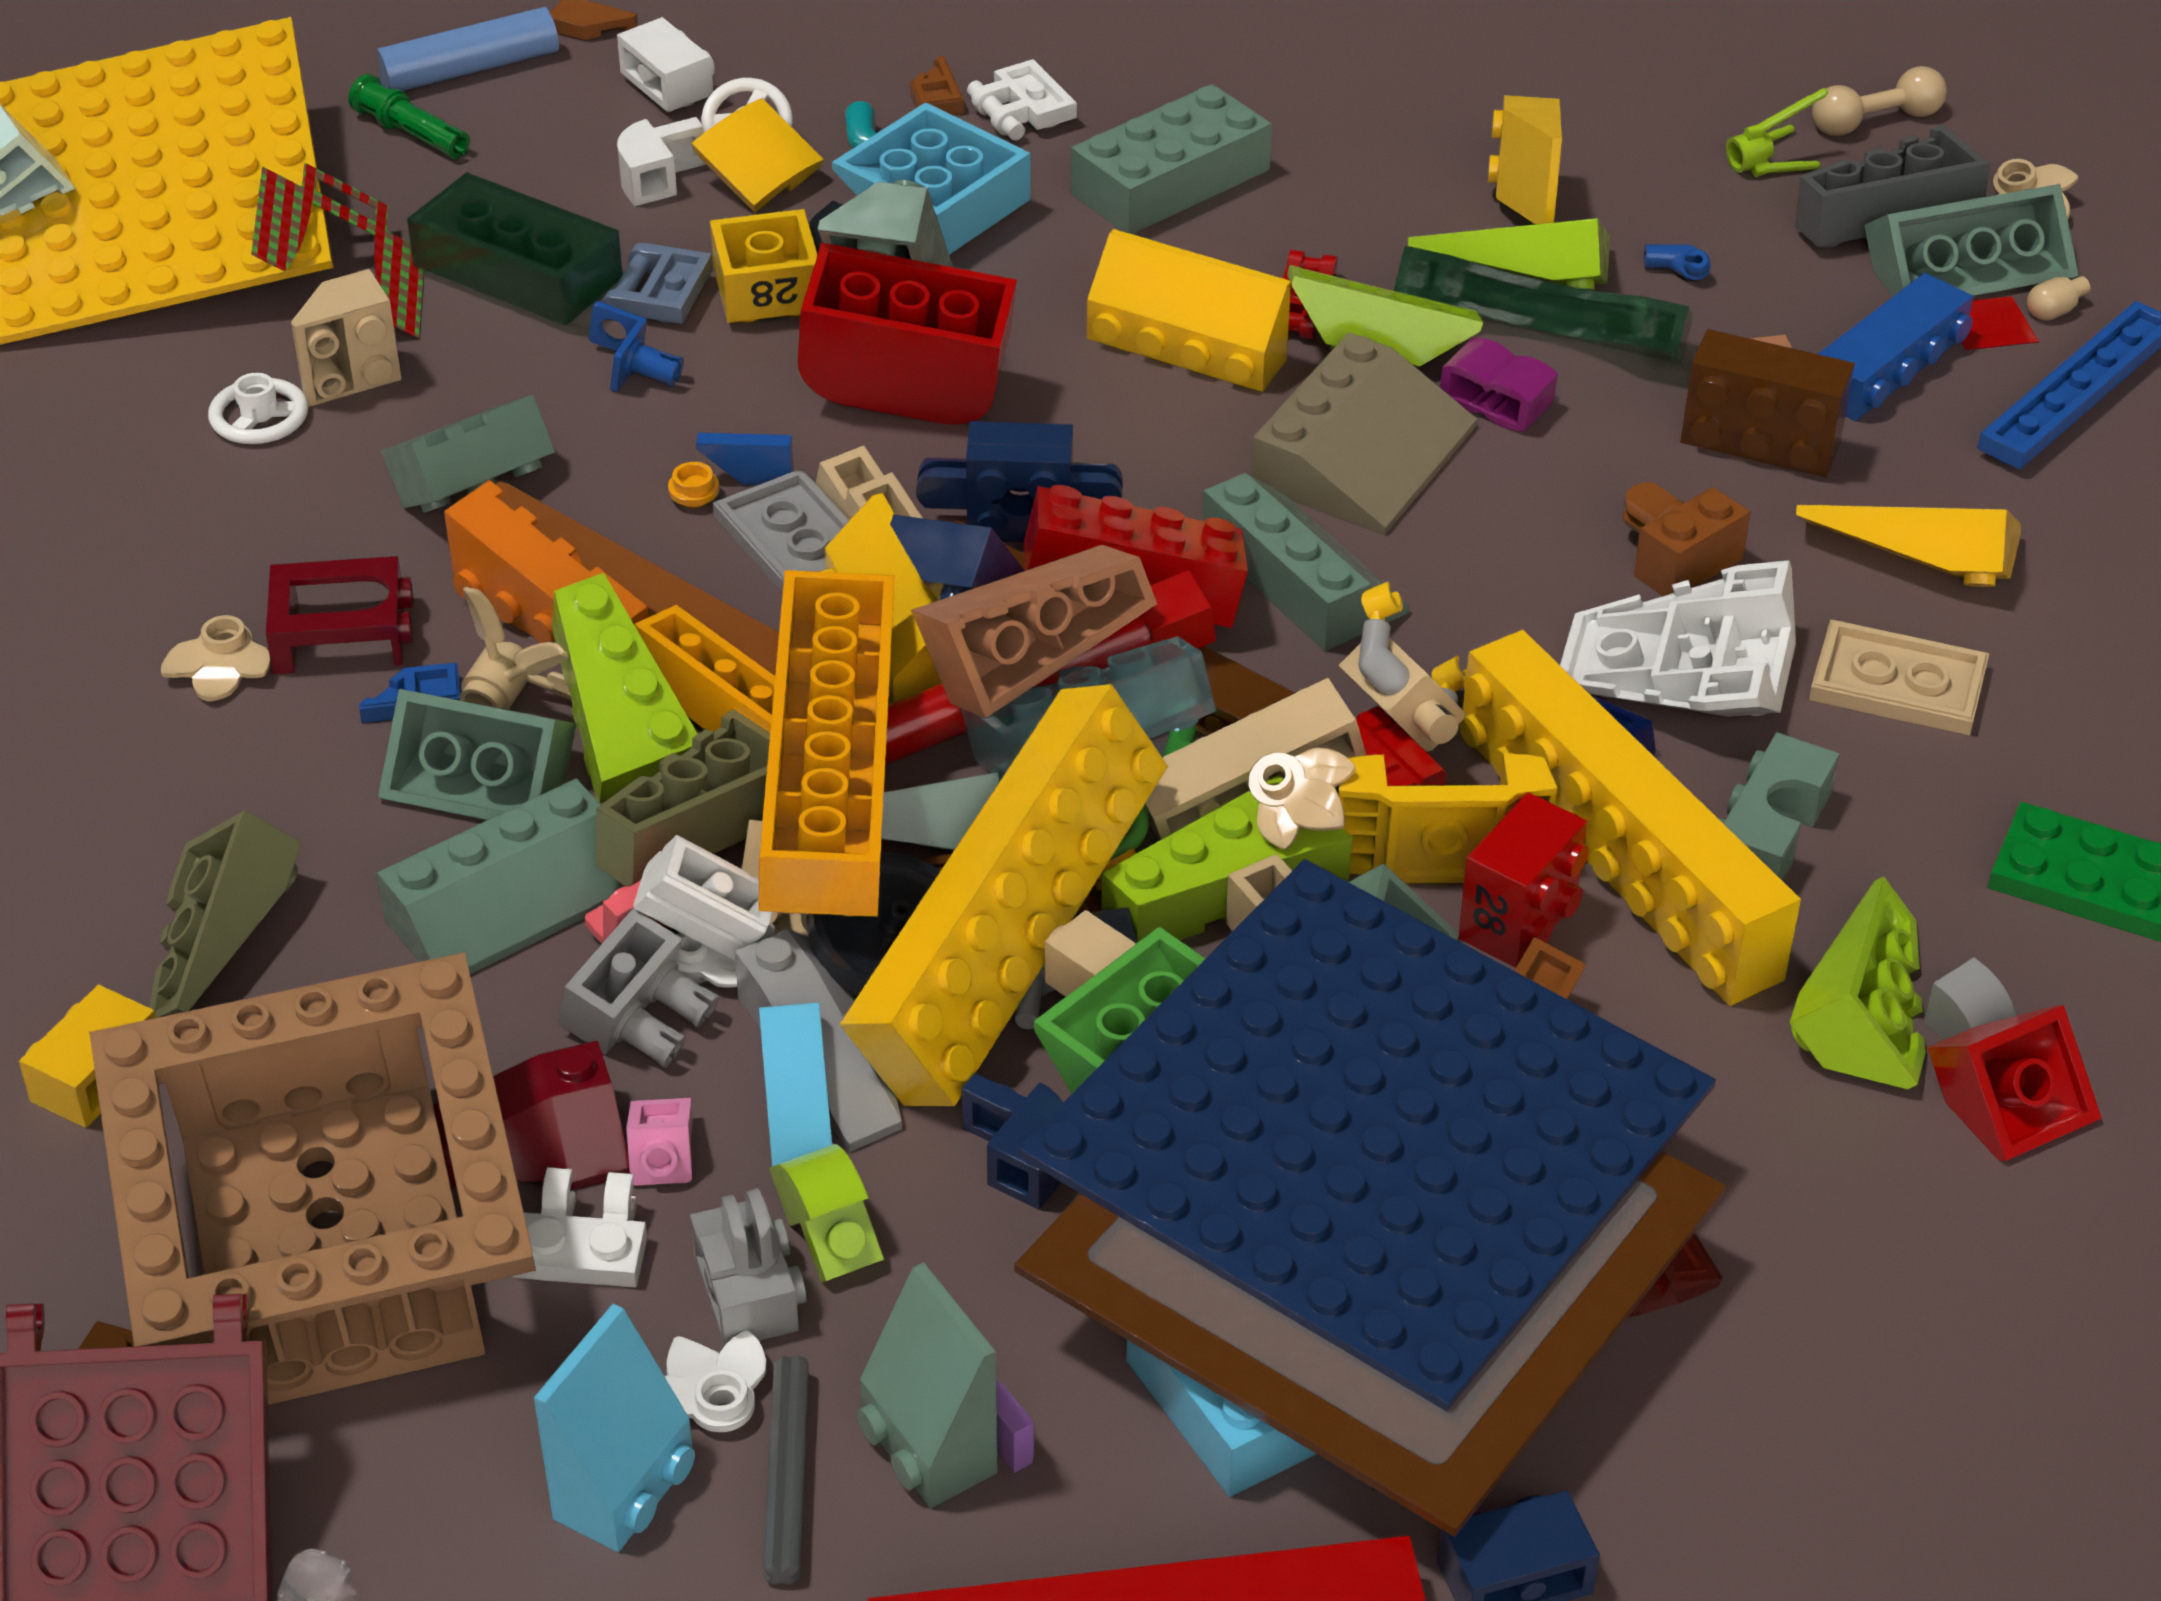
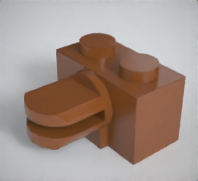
[1622,482,1751,596]

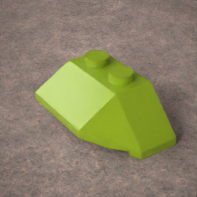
[1287,265,1483,367]

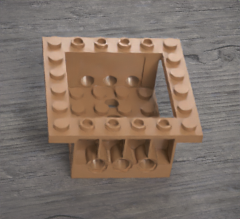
[89,952,536,1405]

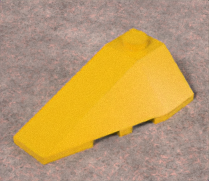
[1796,505,2022,587]

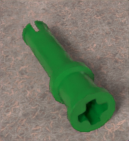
[348,73,470,160]

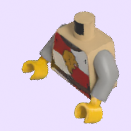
[1338,582,1467,752]

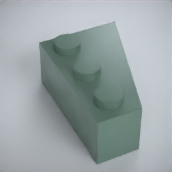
[381,395,555,513]

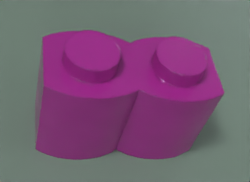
[1440,338,1558,431]

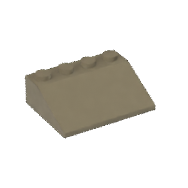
[1251,332,1477,535]

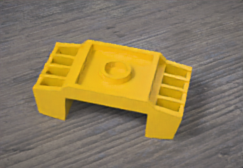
[1338,753,1557,883]

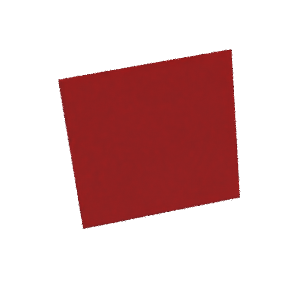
[1961,296,2039,350]

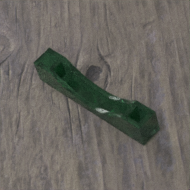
[1393,245,1694,364]

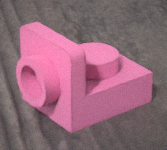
[626,1098,693,1186]

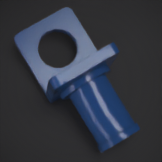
[589,301,684,392]

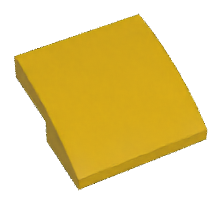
[692,98,824,213]

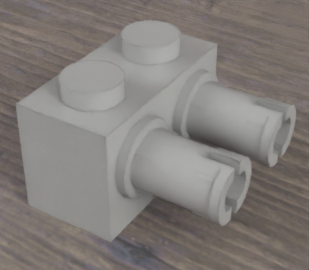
[557,908,720,1068]

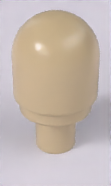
[2027,276,2091,321]

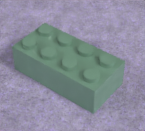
[1070,84,1272,234]

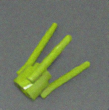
[1726,88,1828,177]

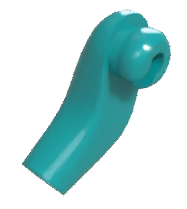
[844,101,877,149]

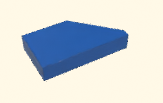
[696,432,794,485]
[359,662,461,723]

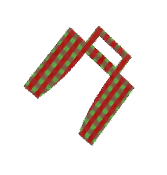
[251,163,425,339]

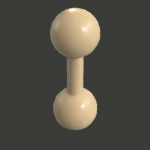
[1812,66,1947,137]

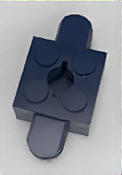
[916,421,1123,542]

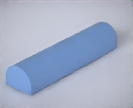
[377,6,559,91]

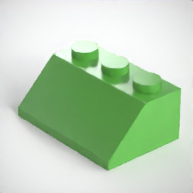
[1034,926,1205,1094]

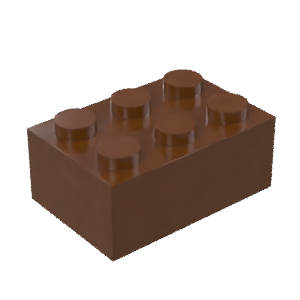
[1680,329,1855,478]

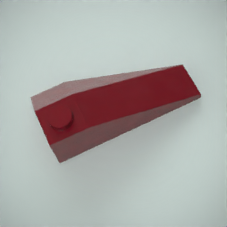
[433,1040,630,1190]

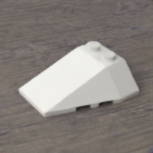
[1560,560,1796,717]

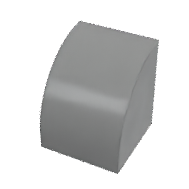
[1924,957,2016,1040]

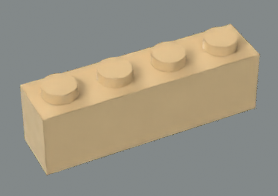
[1144,678,1366,841]

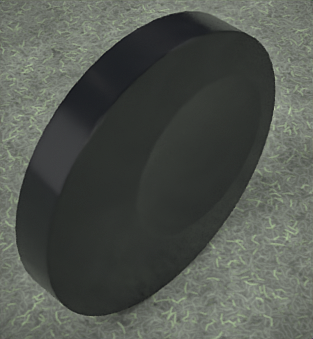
[808,852,940,996]

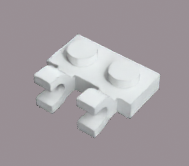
[513,1167,648,1288]

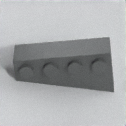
[1795,124,1990,247]

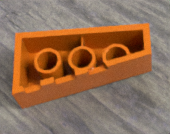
[444,480,649,643]

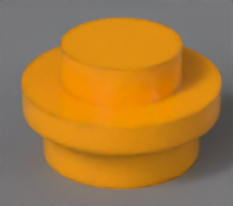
[668,462,719,508]

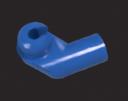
[1644,244,1711,281]

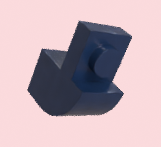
[962,1073,1063,1210]

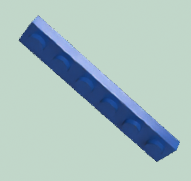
[1977,301,2161,470]

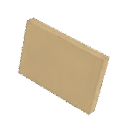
[1808,619,1989,736]

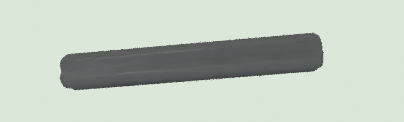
[763,1356,809,1585]

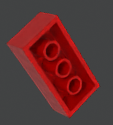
[1024,485,1248,628]

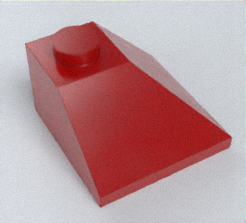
[1927,1005,2102,1161]

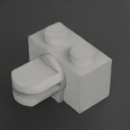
[690,1188,807,1346]

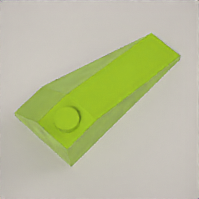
[1408,218,1610,294]
[1789,876,1926,1089]

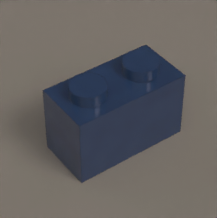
[1437,1490,1600,1601]

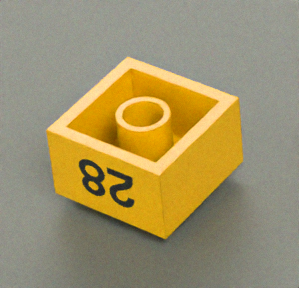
[710,209,817,323]

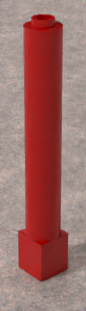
[885,570,1216,765]

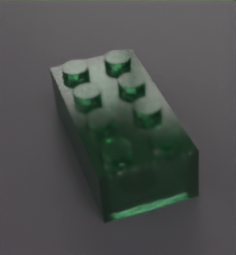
[407,172,623,326]

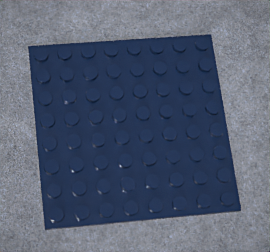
[1018,859,1716,1412]

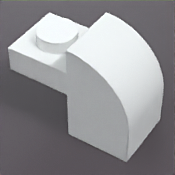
[617,117,706,207]

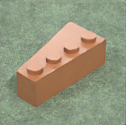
[911,545,1157,718]

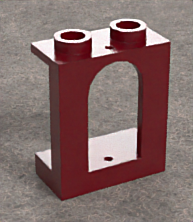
[266,556,414,674]

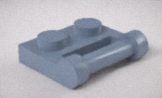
[601,243,713,324]

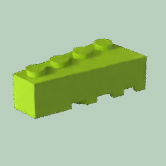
[552,573,698,804]
[1101,775,1353,943]

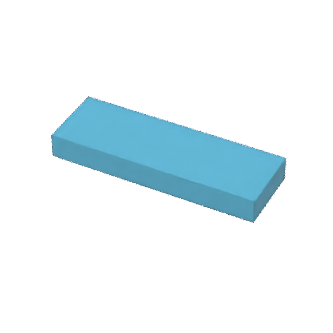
[759,1002,832,1185]

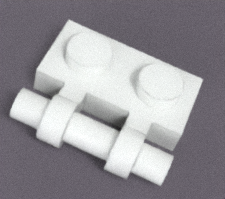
[967,59,1077,141]

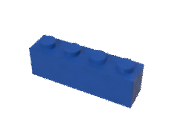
[1818,273,1974,422]

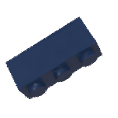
[890,514,1025,601]

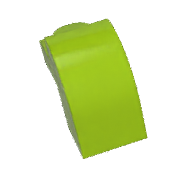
[769,1144,884,1282]

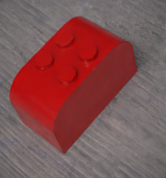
[797,242,1017,425]

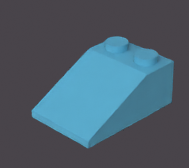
[534,1303,695,1553]

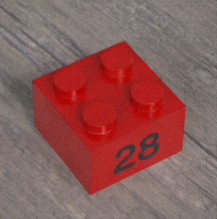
[1458,792,1589,968]

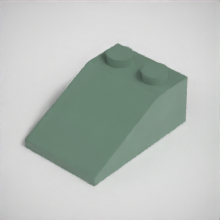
[856,1262,998,1509]

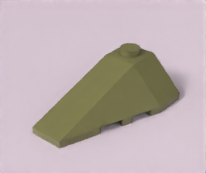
[149,810,302,1018]

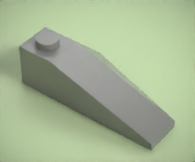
[734,929,902,1152]

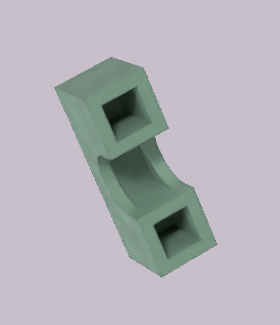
[1718,732,1840,881]

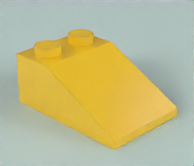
[1488,95,1562,225]

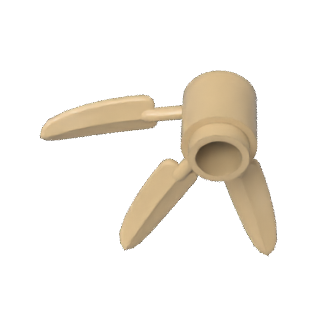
[460,587,572,710]

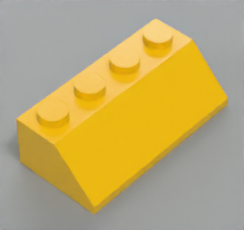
[1087,229,1291,392]
[819,493,942,705]

